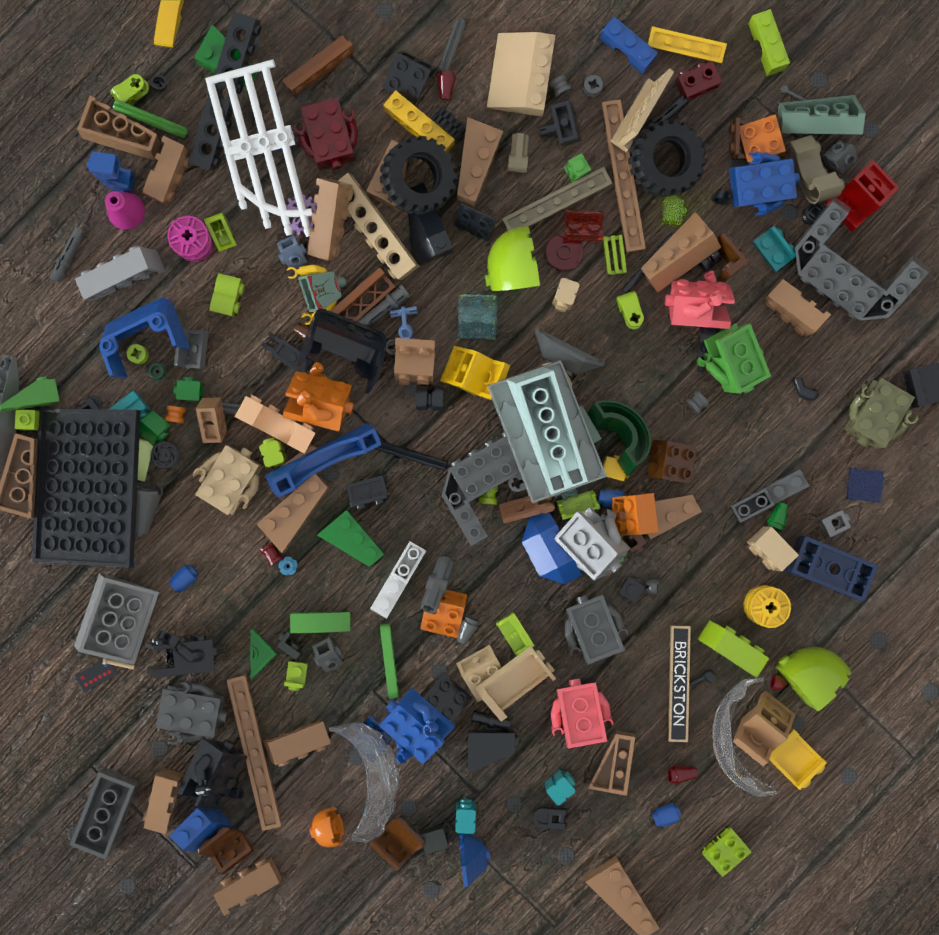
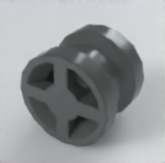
[549,75,573,98]
[583,75,603,98]
[685,391,709,415]

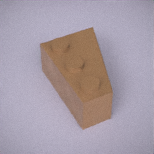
[645,495,702,539]
[143,768,185,834]

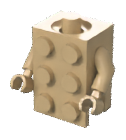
[193,445,263,515]

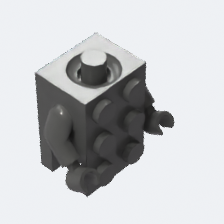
[565,595,628,665]
[156,680,228,745]

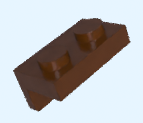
[729,117,754,160]

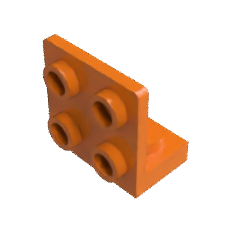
[740,114,786,163]
[420,590,467,638]

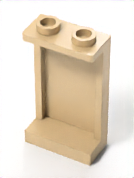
[476,646,556,722]

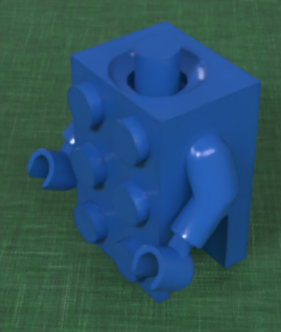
[729,152,800,216]
[379,688,455,764]

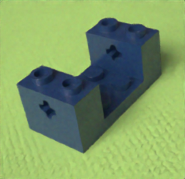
[784,536,878,602]

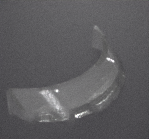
[712,675,777,797]
[329,722,399,843]

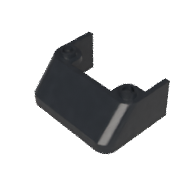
[297,308,387,394]

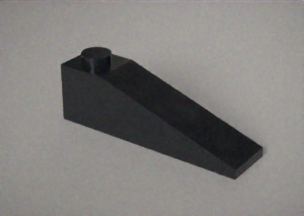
[408,182,453,266]

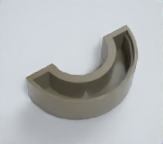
[790,135,845,204]

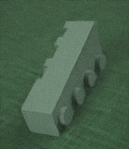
[777,95,866,134]

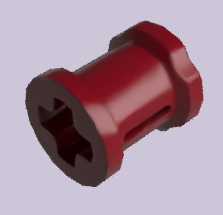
[259,542,284,567]

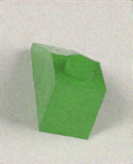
[0,377,59,412]

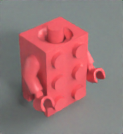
[665,271,735,329]
[551,679,614,749]

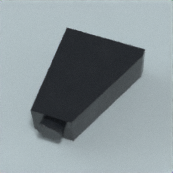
[468,730,519,772]

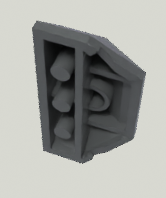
[534,328,605,377]

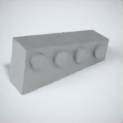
[75,246,165,301]

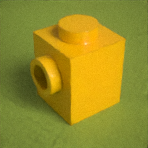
[603,455,629,482]

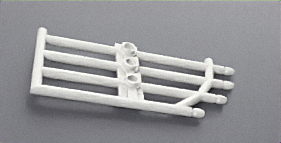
[205,59,314,237]

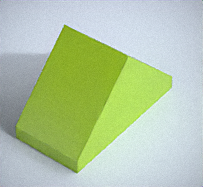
[204,213,237,252]

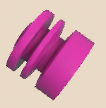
[167,216,214,262]

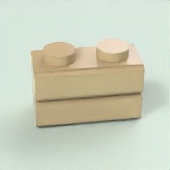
[552,278,579,312]

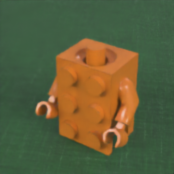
[283,362,354,431]

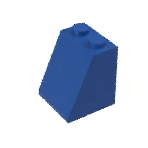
[169,807,233,852]

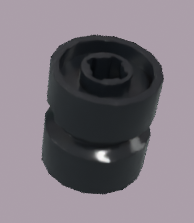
[416,386,444,411]

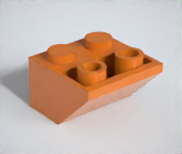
[612,493,658,536]

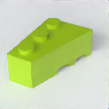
[698,620,769,678]

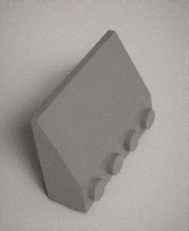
[74,573,159,665]

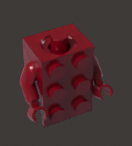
[293,97,358,171]

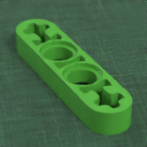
[380,623,399,699]

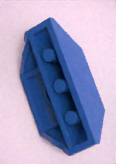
[522,512,582,584]

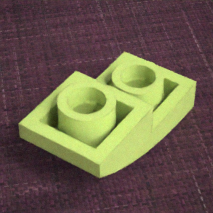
[138,438,153,482]

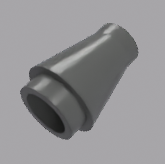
[457,614,479,645]

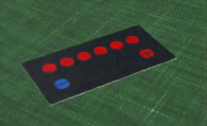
[75,660,117,692]

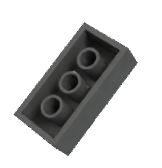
[70,767,140,860]

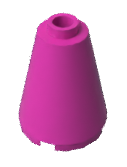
[105,191,145,230]

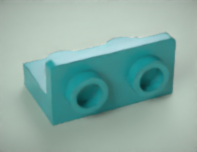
[752,226,796,273]

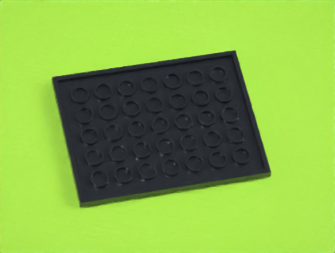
[32,409,141,568]

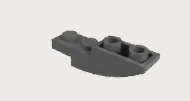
[731,469,809,523]

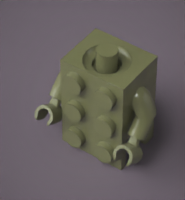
[844,378,918,449]

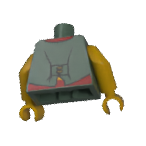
[287,265,346,325]

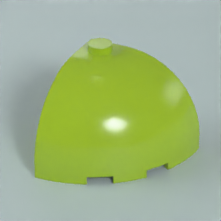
[485,225,540,291]
[775,647,852,712]

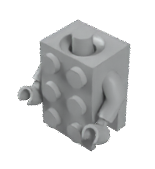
[554,507,631,580]

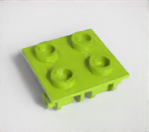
[702,827,752,877]

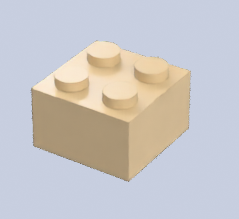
[747,526,799,571]

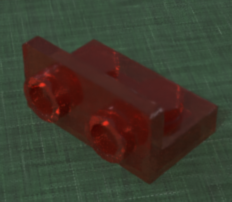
[564,210,604,242]

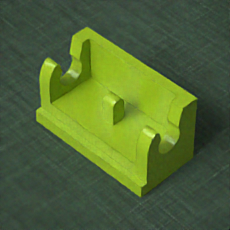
[556,490,600,520]
[496,612,535,656]

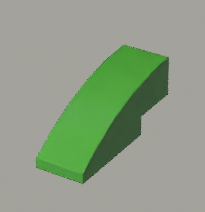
[290,612,351,633]

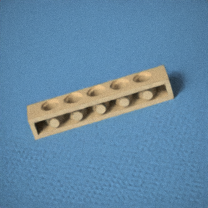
[338,173,420,280]

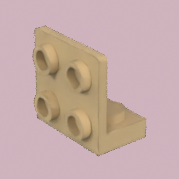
[456,645,502,702]

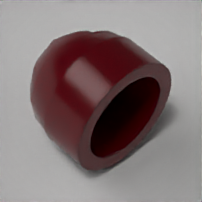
[770,674,786,690]

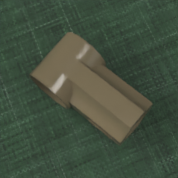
[508,133,529,173]

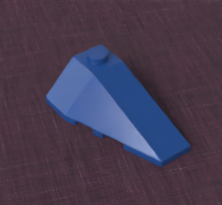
[459,833,491,887]

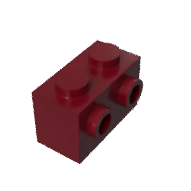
[675,61,722,101]

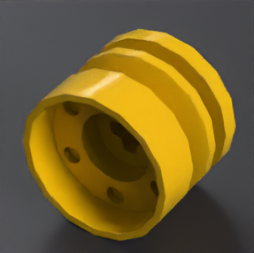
[743,585,791,628]

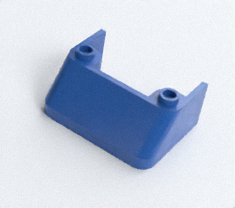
[99,298,190,379]

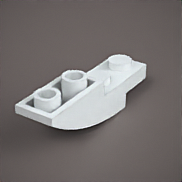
[370,541,426,619]

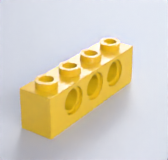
[383,90,455,154]

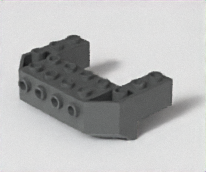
[795,197,929,321]
[442,432,569,547]

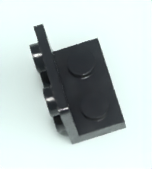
[383,50,436,105]
[902,363,939,409]

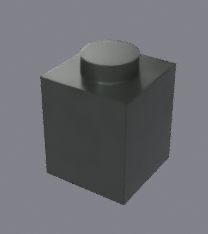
[421,824,449,854]

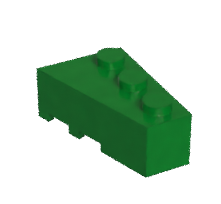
[317,510,385,567]

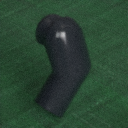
[793,378,819,401]

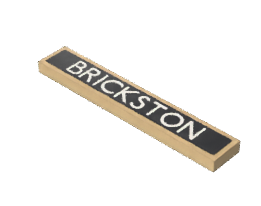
[668,625,691,742]

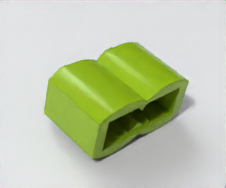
[209,273,245,317]

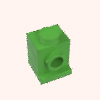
[563,153,591,183]

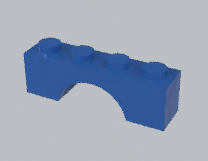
[87,151,135,193]

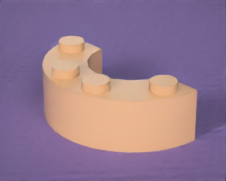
[235,395,315,454]

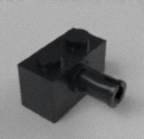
[538,100,582,146]

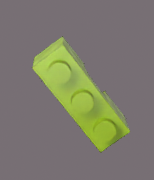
[748,9,790,76]

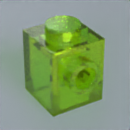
[660,195,687,226]

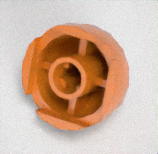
[310,806,344,848]

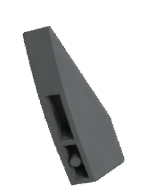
[0,355,19,473]

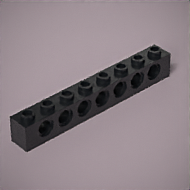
[188,11,262,171]

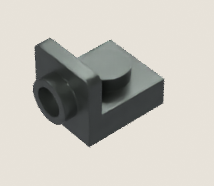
[277,630,302,660]

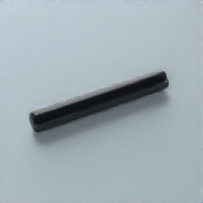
[374,440,448,471]

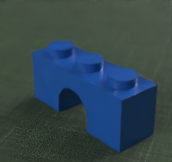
[600,17,658,75]

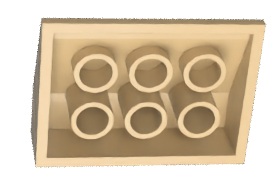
[487,32,555,117]

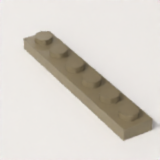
[502,167,613,231]

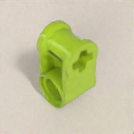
[110,74,149,105]
[616,291,644,330]

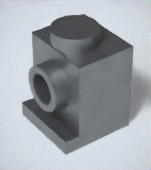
[817,510,851,538]

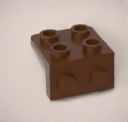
[647,440,696,484]
[369,817,425,871]
[197,827,254,875]

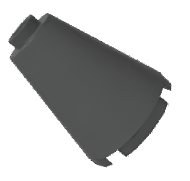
[135,482,163,537]

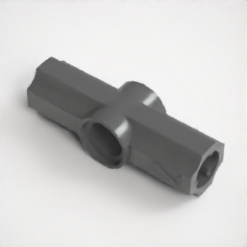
[420,556,454,614]

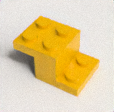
[440,346,510,400]

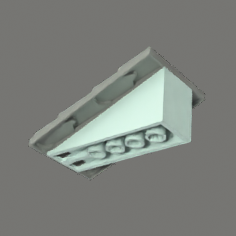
[487,360,607,503]

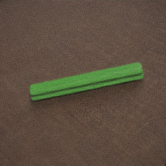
[113,100,188,138]

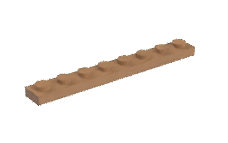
[601,99,646,253]
[227,675,282,831]

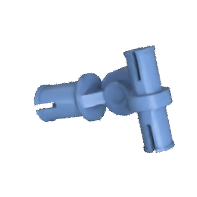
[390,306,418,339]

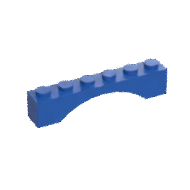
[265,423,382,498]

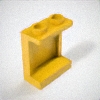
[769,728,827,790]

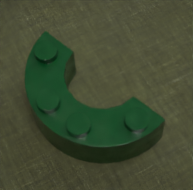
[587,400,651,477]

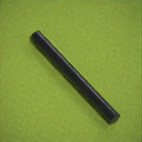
[621,233,673,294]

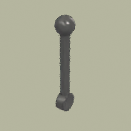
[780,85,807,101]

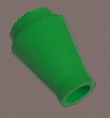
[767,502,788,532]

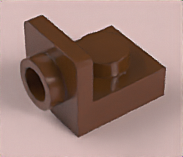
[627,535,647,554]

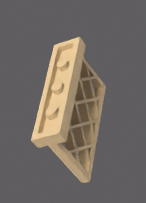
[610,68,674,152]

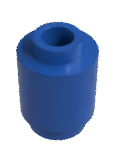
[598,488,627,508]
[169,565,198,593]
[651,803,682,828]

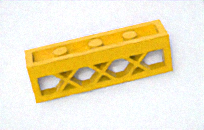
[648,27,727,64]

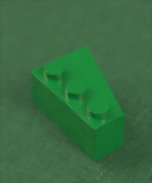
[194,25,258,90]

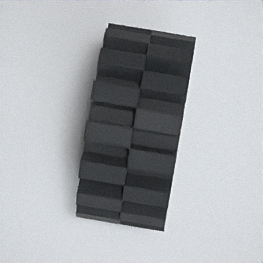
[431,107,466,143]

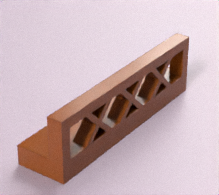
[282,35,355,98]
[331,267,396,322]

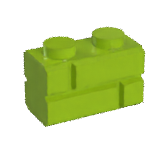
[259,438,289,468]

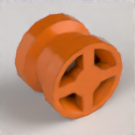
[165,406,186,424]

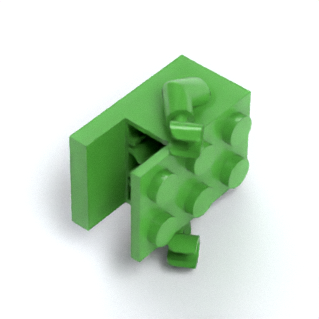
[697,323,771,394]

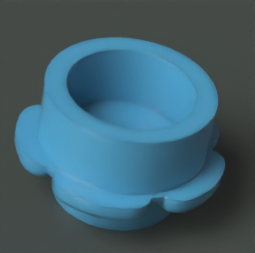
[279,556,298,575]

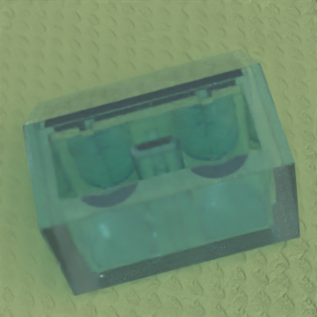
[458,294,497,340]

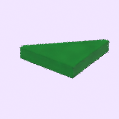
[250,628,278,679]

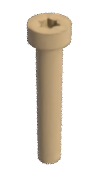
[103,658,135,670]

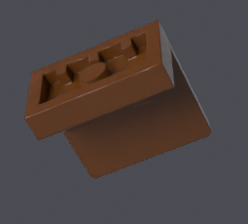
[717,232,749,283]

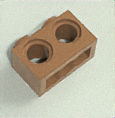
[196,397,228,443]

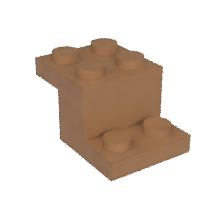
[394,338,436,386]
[733,690,795,766]

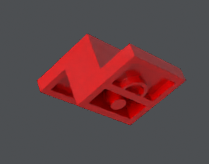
[826,160,899,232]

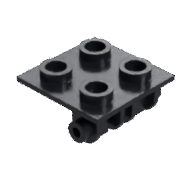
[454,203,496,241]
[423,673,473,723]

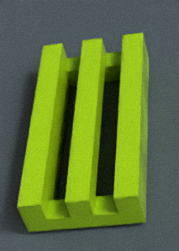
[603,235,627,276]

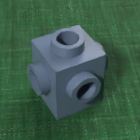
[277,235,307,268]

